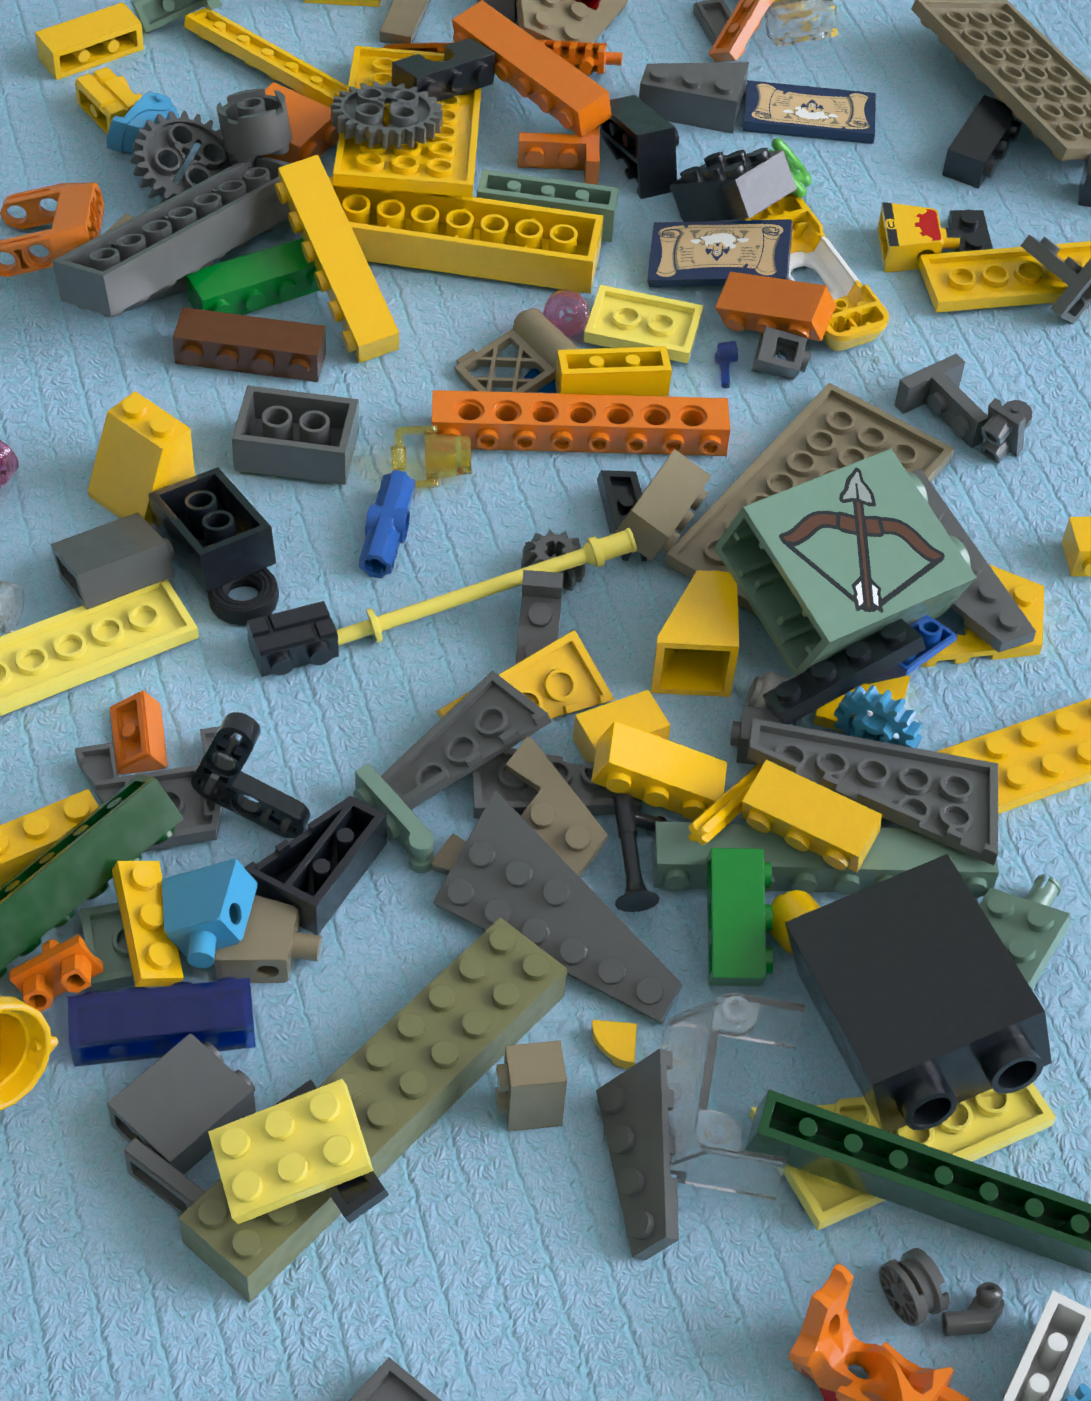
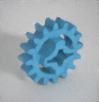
[834,685,923,748]

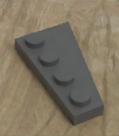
[596,1048,679,1260]

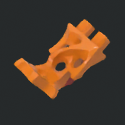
[788,1263,971,1401]

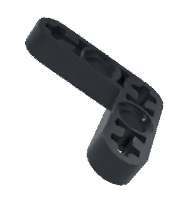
[191,712,310,839]

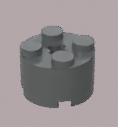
[216,89,292,163]

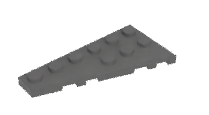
[433,790,683,1024]

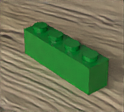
[186,238,320,315]

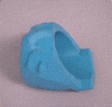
[107,91,179,153]

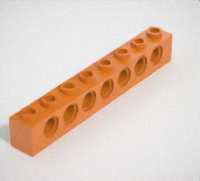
[431,390,730,456]

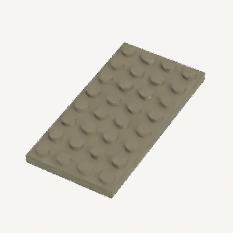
[911,0,1091,161]
[665,383,955,617]

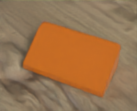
[110,690,168,775]

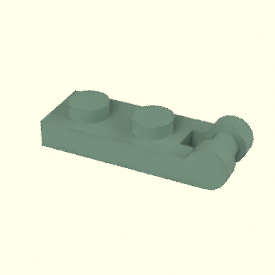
[353,763,434,873]

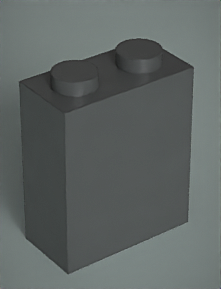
[51,512,175,609]
[107,1033,256,1175]

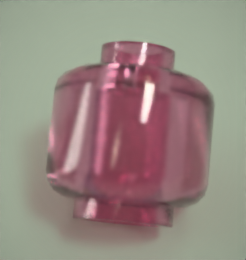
[543,289,589,337]

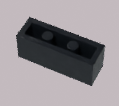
[942,95,1022,189]

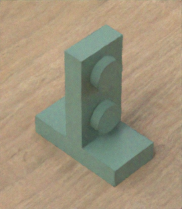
[130,0,222,33]

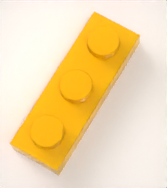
[112,861,184,987]

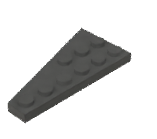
[912,469,1036,652]
[747,718,998,866]

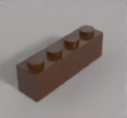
[173,307,326,382]

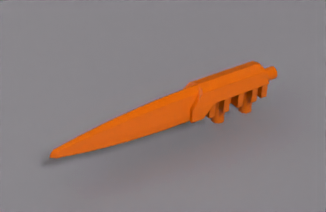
[383,39,623,75]

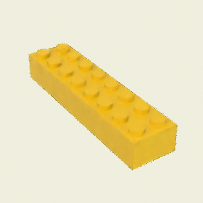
[329,176,604,294]

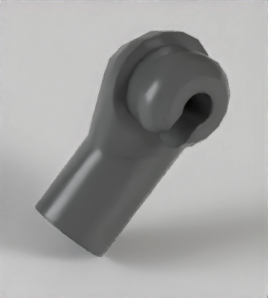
[941,1282,1005,1336]

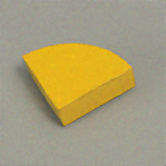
[591,1020,637,1069]

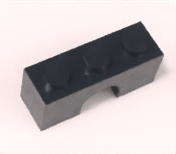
[391,38,495,102]

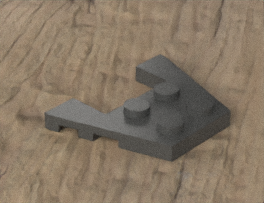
[75,726,239,851]

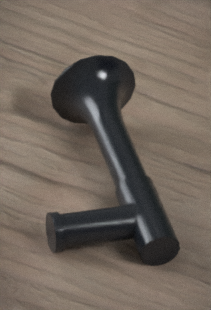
[613,794,667,912]

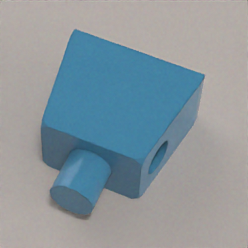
[162,858,257,968]

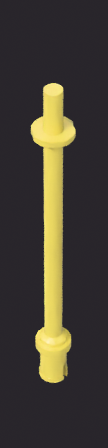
[337,528,637,646]

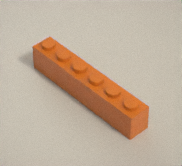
[452,0,612,138]

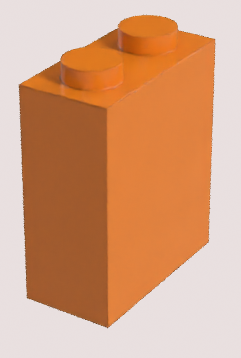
[262,82,340,163]

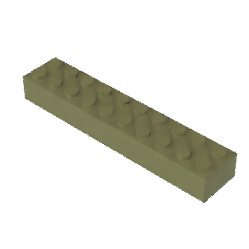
[179,917,567,1303]

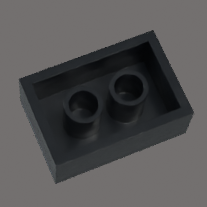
[669,147,797,222]
[148,467,276,592]

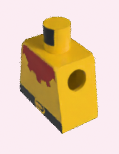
[877,202,960,272]

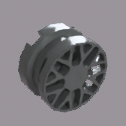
[879,1248,950,1326]

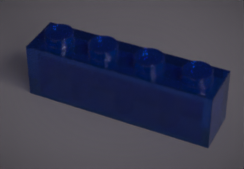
[67,977,256,1067]

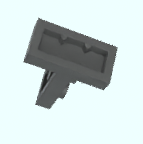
[1020,235,1091,324]
[894,353,988,448]
[515,570,564,664]

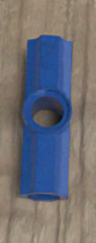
[359,470,415,578]

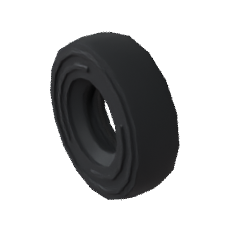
[207,568,279,625]

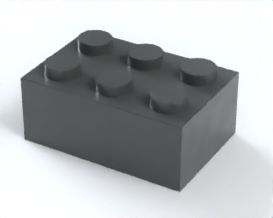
[232,385,359,485]

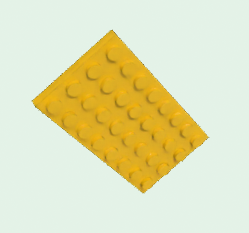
[332,46,482,199]

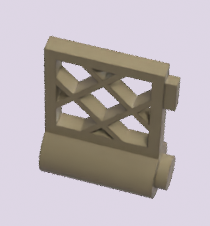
[454,308,579,393]

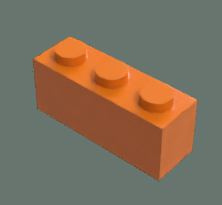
[715,272,836,341]

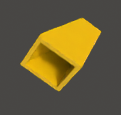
[88,391,195,524]
[651,570,739,697]

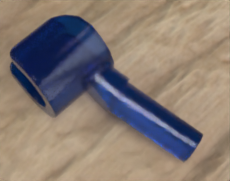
[714,341,738,389]

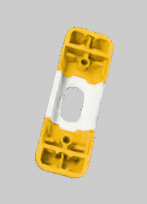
[741,194,889,351]

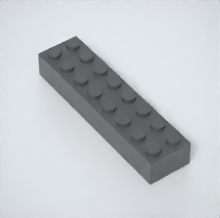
[52,156,291,317]

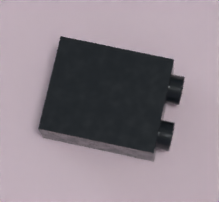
[785,854,1052,1132]

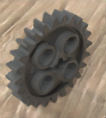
[331,82,443,149]
[130,111,238,204]

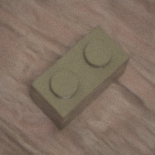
[495,1040,567,1131]

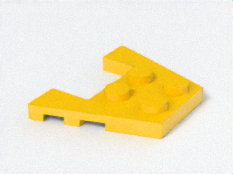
[921,564,1044,667]

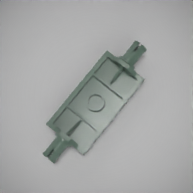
[979,875,1071,990]

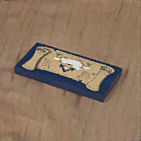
[743,80,876,143]
[647,219,793,287]

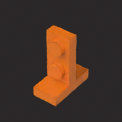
[518,126,600,185]

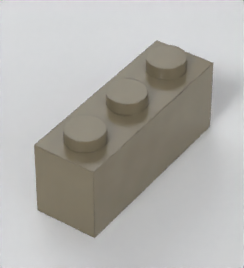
[615,449,711,561]

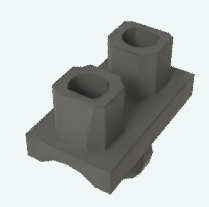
[981,398,1032,464]

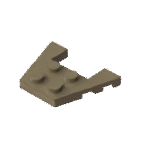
[516,0,628,42]
[430,736,608,877]

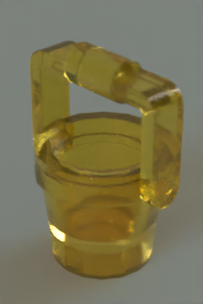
[391,426,472,488]

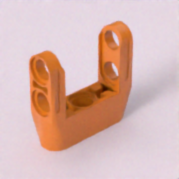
[0,182,104,277]

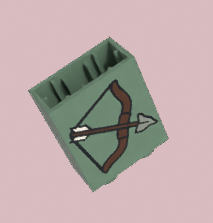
[714,448,977,677]

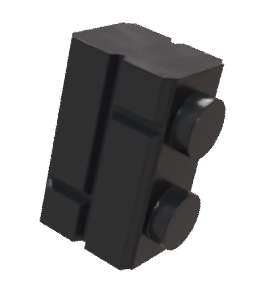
[246,601,339,677]

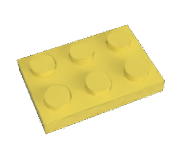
[583,285,704,363]
[208,1079,374,1224]

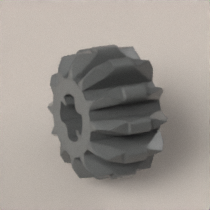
[521,529,586,591]

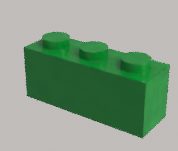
[707,848,774,986]

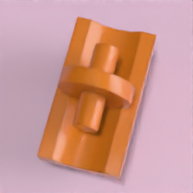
[9,934,104,1012]

